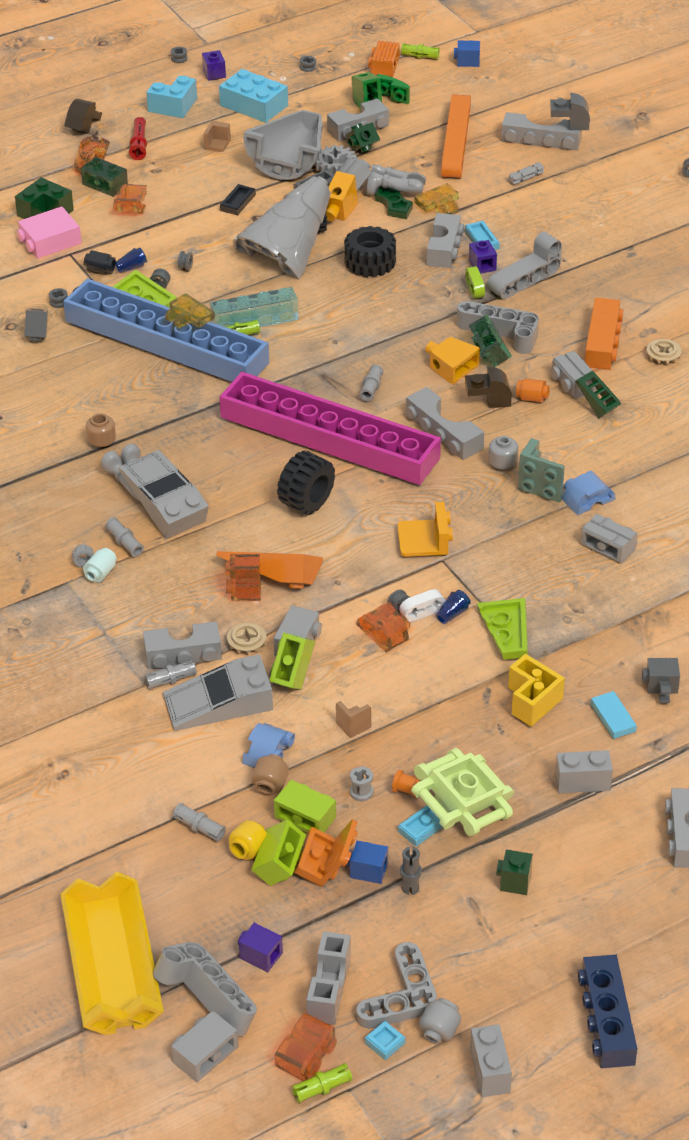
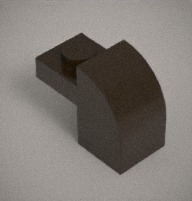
[64,98,102,133]
[465,367,512,408]

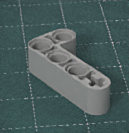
[487,231,562,299]
[457,301,539,354]
[153,942,257,1036]

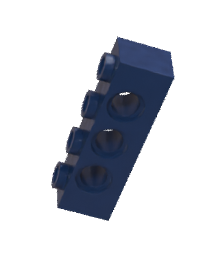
[578,954,638,1069]

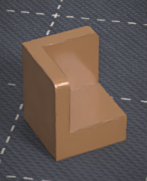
[204,121,231,152]
[336,701,371,738]

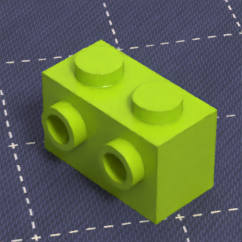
[269,632,315,689]
[274,780,336,833]
[251,819,306,886]

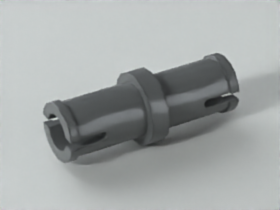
[400,847,422,895]

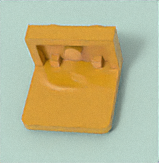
[398,502,453,557]

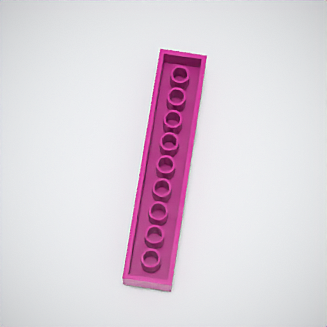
[219,372,441,485]

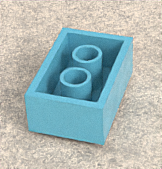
[219,69,288,123]

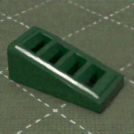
[575,370,621,418]

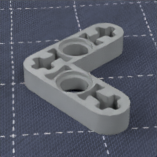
[356,942,437,1028]

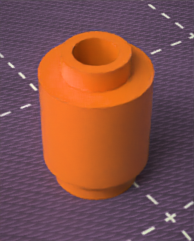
[516,378,550,403]

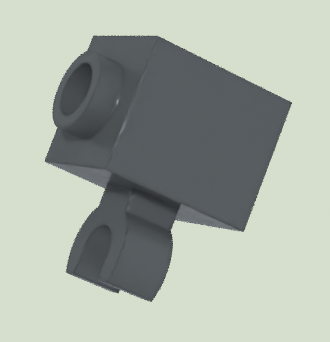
[24,308,48,341]
[642,658,680,703]

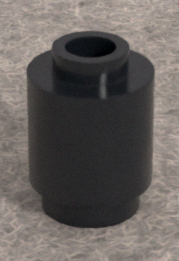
[84,250,116,275]

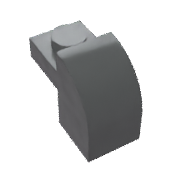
[550,93,590,130]

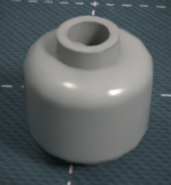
[489,436,519,470]
[419,998,461,1044]

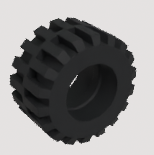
[344,226,396,277]
[277,450,335,515]

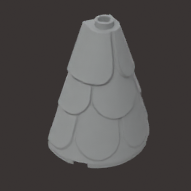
[243,110,322,180]
[233,176,331,279]

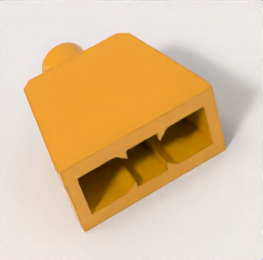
[326,171,358,221]
[425,337,480,385]

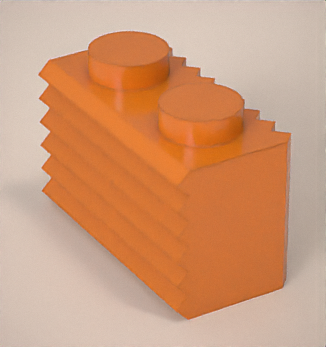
[368,40,400,77]

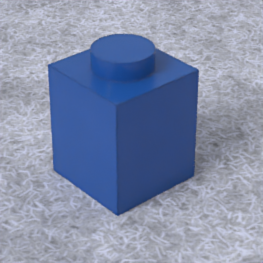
[454,40,480,67]
[346,840,388,884]

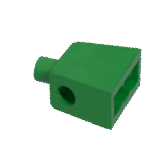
[351,72,382,110]

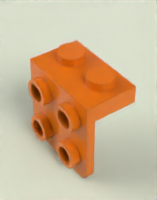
[294,819,358,887]

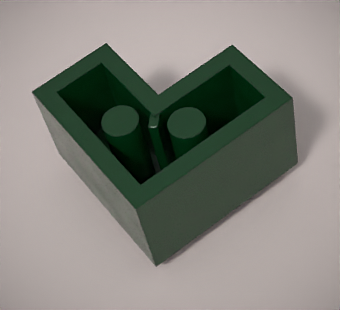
[15,177,74,219]

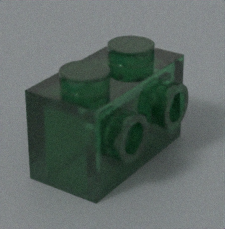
[81,157,128,197]
[469,314,512,367]

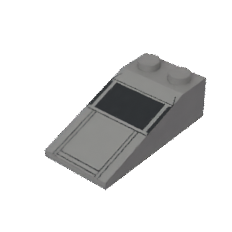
[119,450,209,539]
[163,654,273,731]

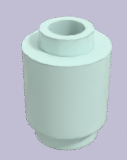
[83,548,117,582]

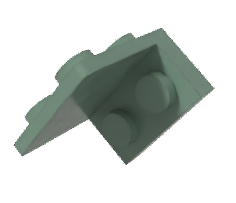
[518,438,565,502]

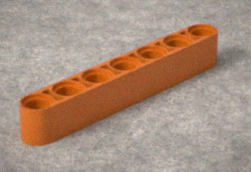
[441,94,471,178]

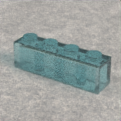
[210,287,299,327]

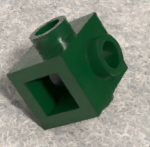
[346,122,380,153]

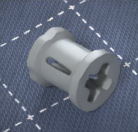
[350,766,373,802]

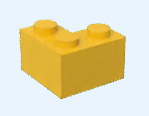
[508,654,565,727]

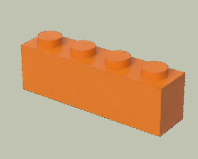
[585,297,624,370]

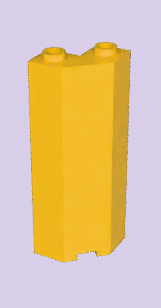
[60,872,164,1035]

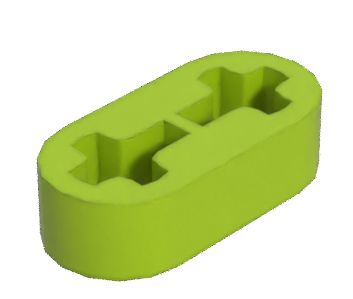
[465,266,485,299]

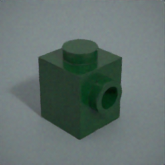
[496,849,533,895]

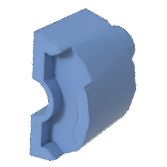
[562,471,616,515]
[242,723,295,768]

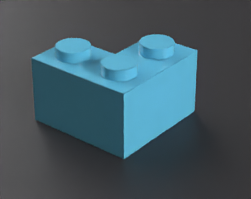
[146,76,197,118]

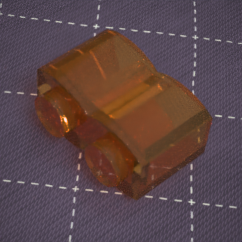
[225,554,261,601]
[275,1012,337,1081]

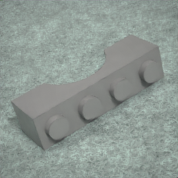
[501,112,582,151]
[405,387,484,460]

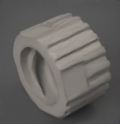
[72,544,94,568]

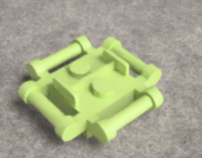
[411,748,514,836]

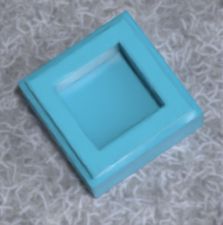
[365,1021,405,1060]

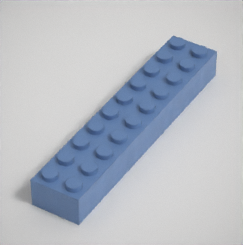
[63,278,269,382]

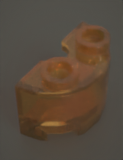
[73,136,110,175]
[113,184,147,213]
[356,602,410,652]

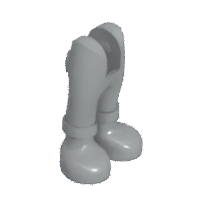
[367,164,427,196]
[101,443,141,500]

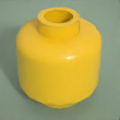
[228,820,267,860]

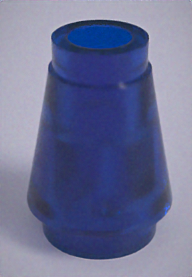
[115,247,147,273]
[436,590,471,624]

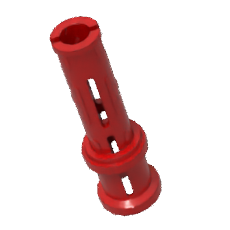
[129,117,147,160]

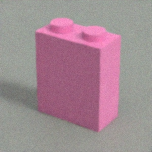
[17,207,82,259]

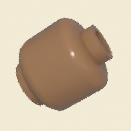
[86,413,116,447]
[251,754,289,795]

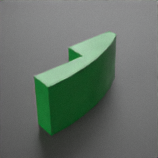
[377,74,410,104]

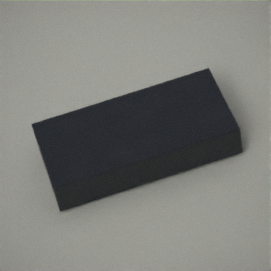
[220,184,256,216]

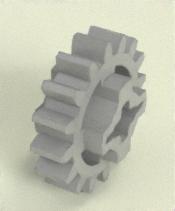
[314,145,357,174]

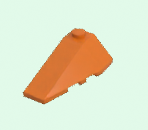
[216,551,323,589]

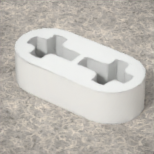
[399,589,446,622]

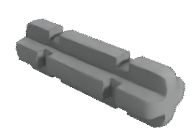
[509,162,544,185]

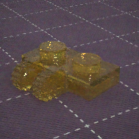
[414,183,459,214]
[165,293,215,328]

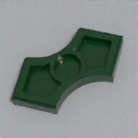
[375,186,413,220]

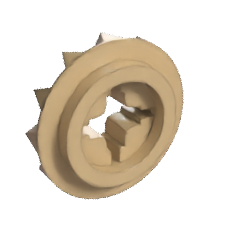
[647,339,681,365]
[227,623,266,655]

